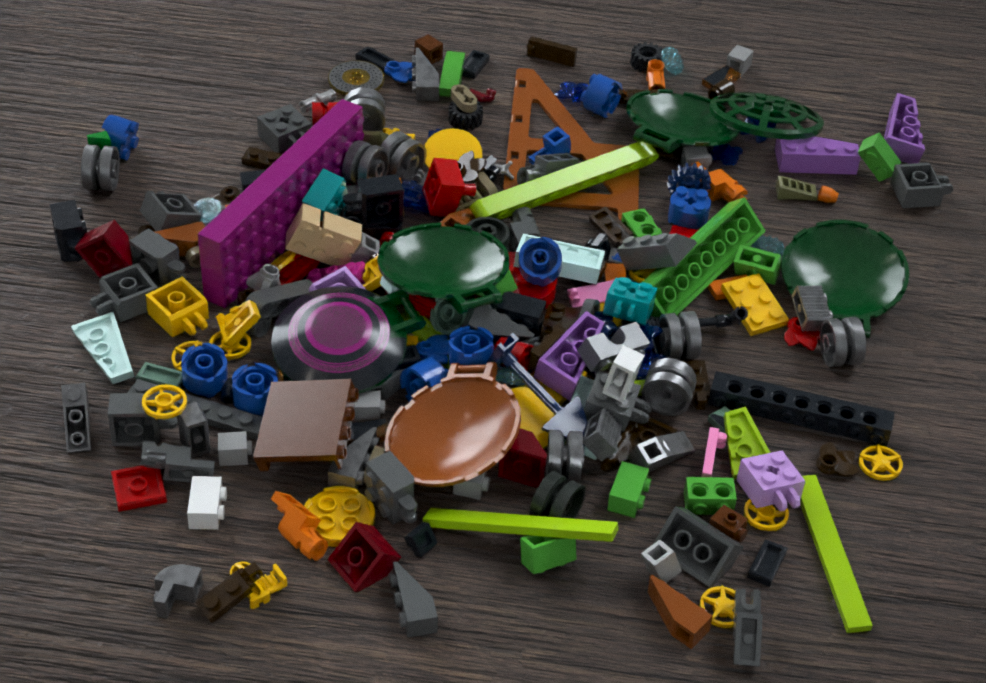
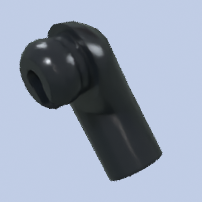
[221,377,233,404]

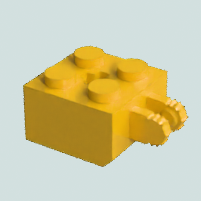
[146,276,209,338]

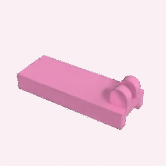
[567,280,614,309]
[701,427,727,477]

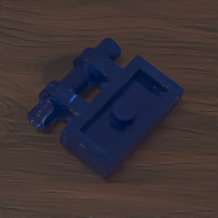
[401,180,429,213]

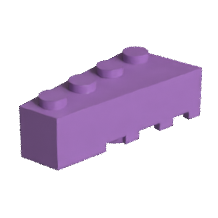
[884,93,925,164]
[775,136,861,175]
[533,311,605,401]

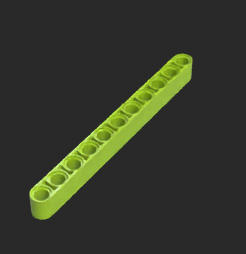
[470,141,659,220]

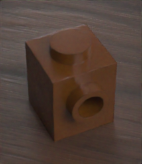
[414,34,443,64]
[709,505,748,543]

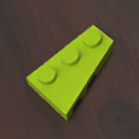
[723,406,771,479]

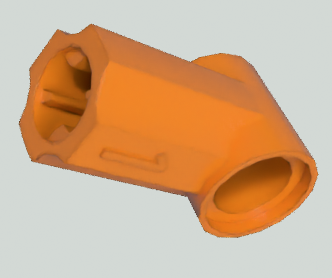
[646,59,665,90]

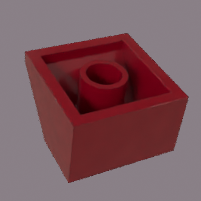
[75,219,132,279]
[498,428,547,488]
[327,522,402,592]

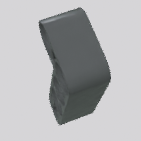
[246,279,313,337]

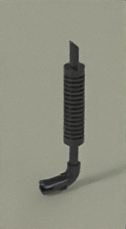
[617,306,748,336]

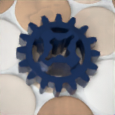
[667,163,711,195]

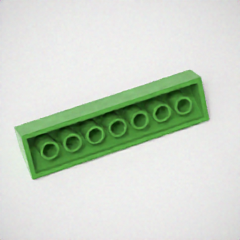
[641,197,766,317]

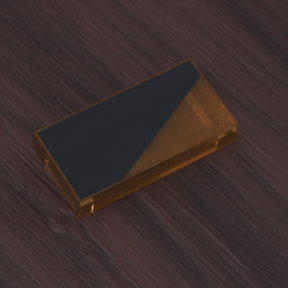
[702,65,740,89]
[347,418,388,446]

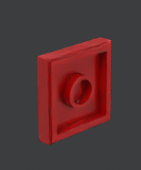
[111,466,167,512]

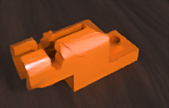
[691,162,748,203]
[271,491,328,561]

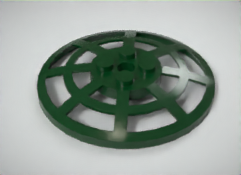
[709,92,824,140]

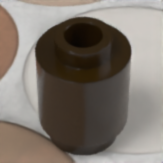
[708,79,735,100]

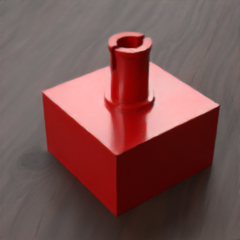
[422,157,476,217]

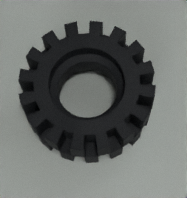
[630,42,664,73]
[448,101,483,131]

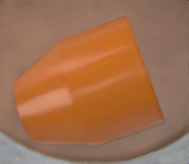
[817,185,839,203]

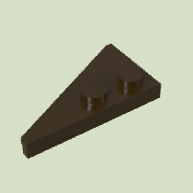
[601,417,678,472]

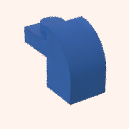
[529,126,571,165]

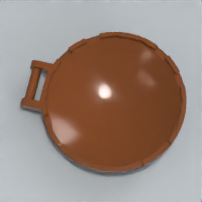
[385,362,521,487]

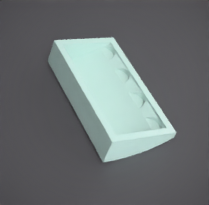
[514,234,605,284]

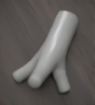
[494,161,514,180]

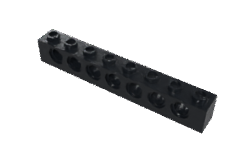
[708,371,895,447]

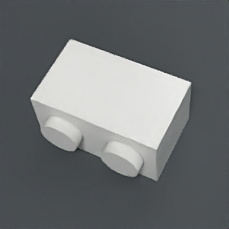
[602,345,645,403]
[187,476,227,530]

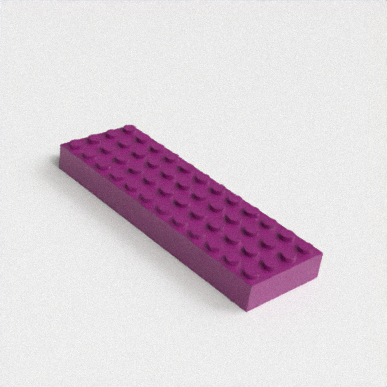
[198,99,364,308]

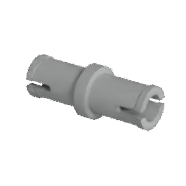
[299,89,337,113]

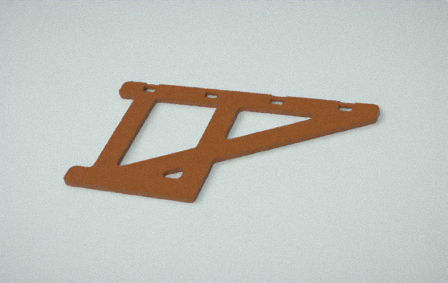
[503,68,639,221]

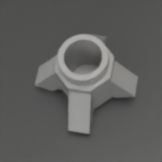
[246,264,281,291]

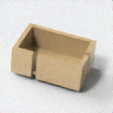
[285,203,362,266]

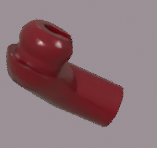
[470,88,496,102]

